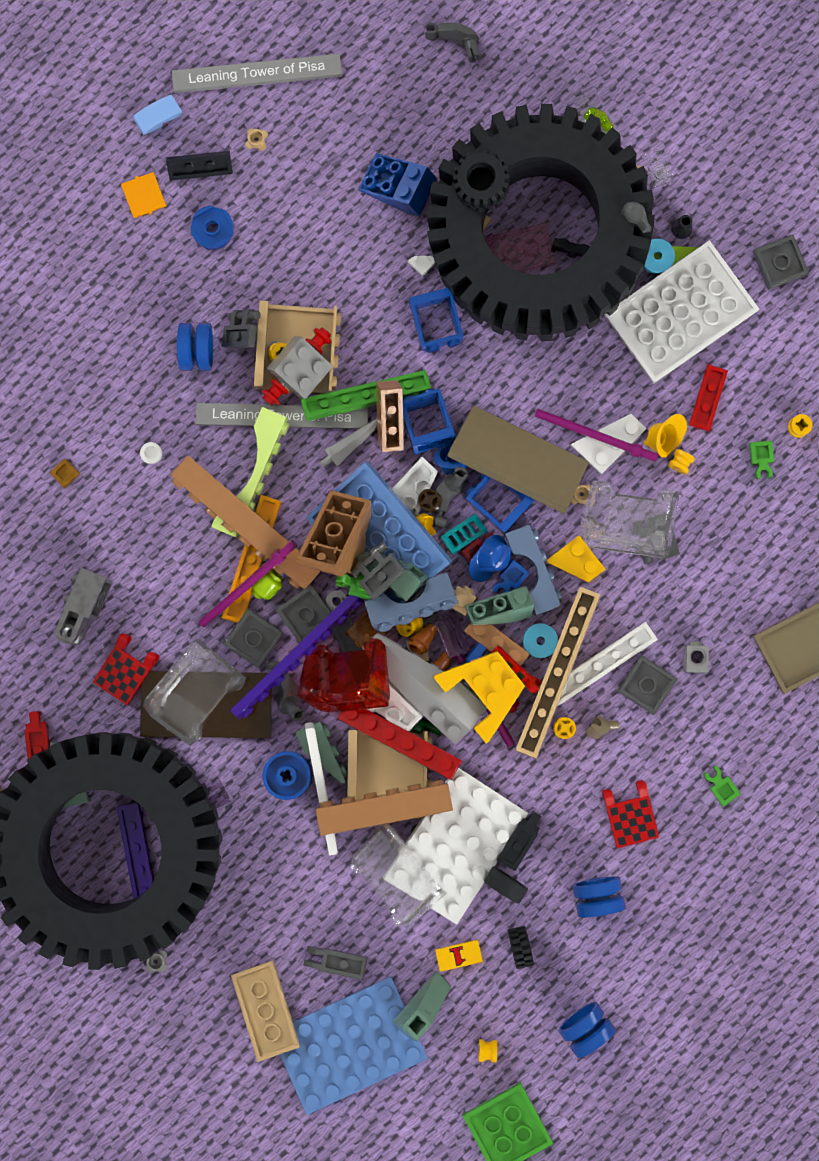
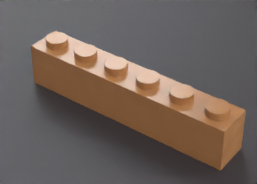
[315,780,453,836]

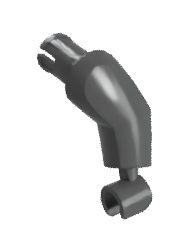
[425,22,482,63]
[434,467,468,528]
[266,661,304,722]

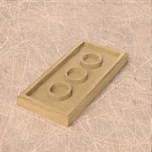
[231,960,301,1062]

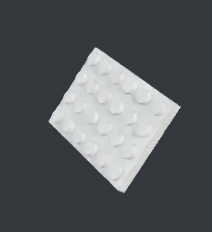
[604,240,759,384]
[384,768,529,924]

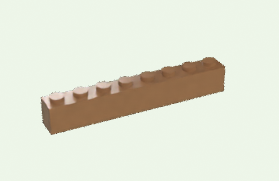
[170,455,320,590]

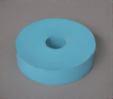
[644,239,675,274]
[523,623,558,658]

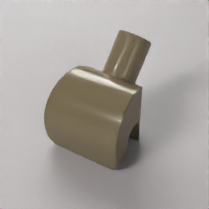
[585,715,619,739]

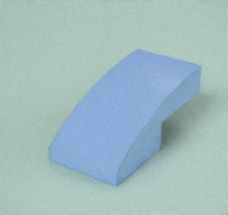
[133,94,182,135]

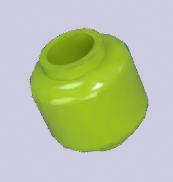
[251,568,282,600]

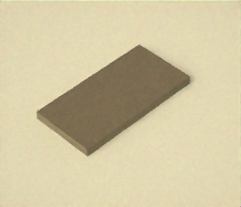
[447,405,589,514]
[753,602,819,694]

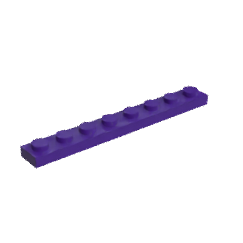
[230,595,364,719]

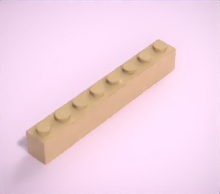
[516,587,600,759]

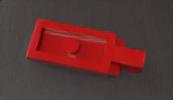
[24,711,50,759]

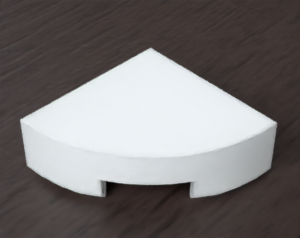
[408,256,436,277]

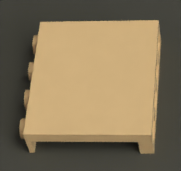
[254,301,341,394]
[347,730,432,819]

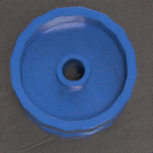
[177,323,213,371]
[262,751,313,800]
[572,876,626,918]
[558,1002,616,1058]

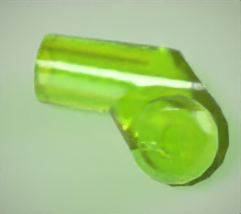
[584,107,614,133]

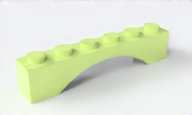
[211,407,290,538]

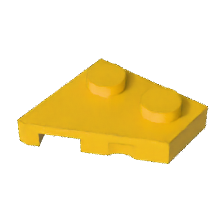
[546,536,605,583]

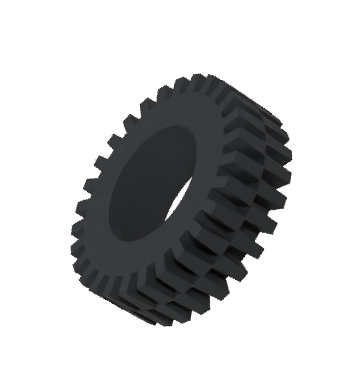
[427,104,655,341]
[0,732,222,970]

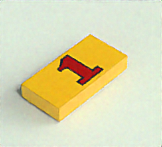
[435,939,483,972]

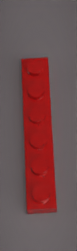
[337,700,462,781]

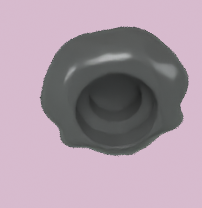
[621,201,651,233]

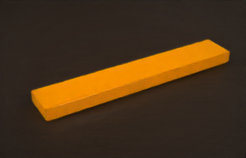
[221,495,281,623]

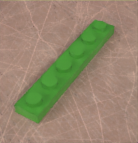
[301,370,431,422]

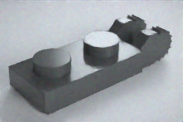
[303,946,368,980]

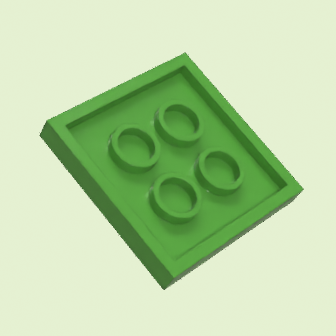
[462,1082,553,1161]

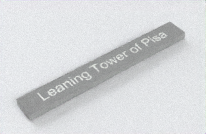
[172,54,342,93]
[196,403,368,429]

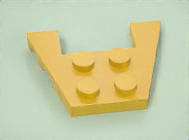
[432,651,525,744]

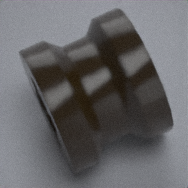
[418,489,442,512]

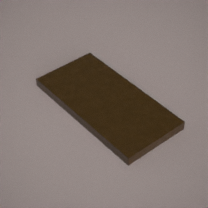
[140,671,272,738]

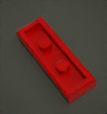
[688,364,728,432]

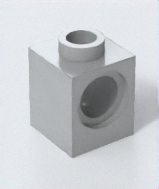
[683,642,709,673]

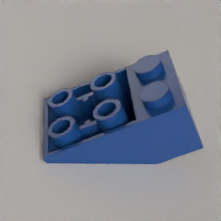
[358,153,437,216]

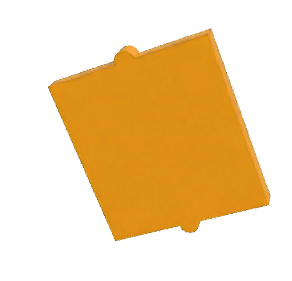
[121,172,166,218]

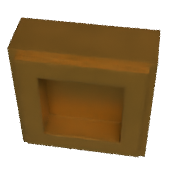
[49,458,80,489]

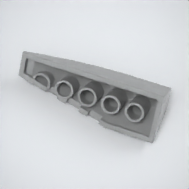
[362,632,487,744]

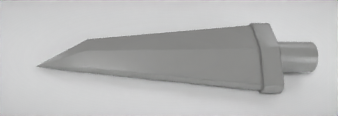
[320,419,377,468]

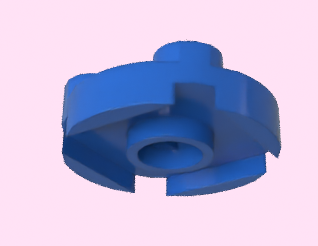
[191,206,234,250]

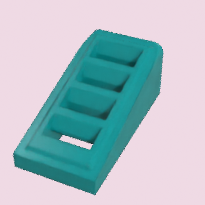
[440,513,487,556]

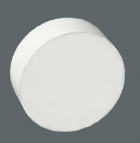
[140,442,162,464]

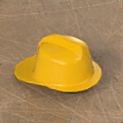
[644,414,687,458]

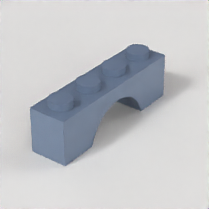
[504,525,562,616]
[365,572,459,632]

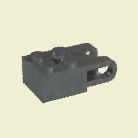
[55,568,113,645]

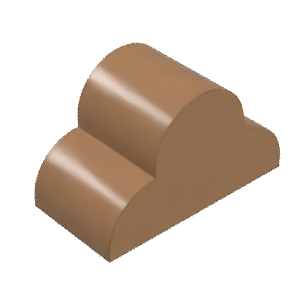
[296,490,372,576]

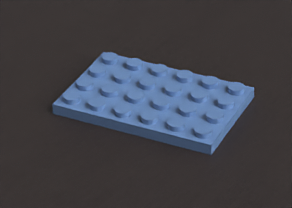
[307,461,452,604]
[280,976,428,1115]

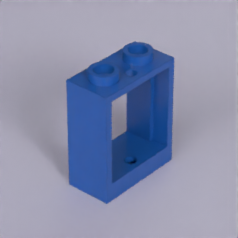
[409,288,464,353]
[403,388,455,455]
[465,474,534,535]

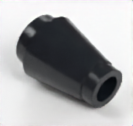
[671,215,692,239]

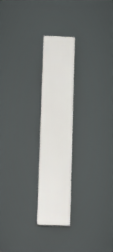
[537,622,658,706]
[305,722,338,856]

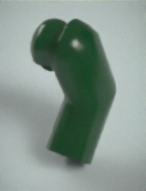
[412,719,441,736]

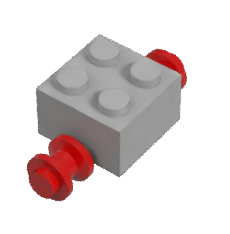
[261,327,333,406]

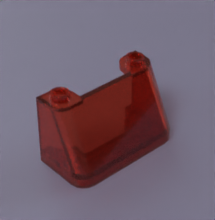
[297,638,390,712]

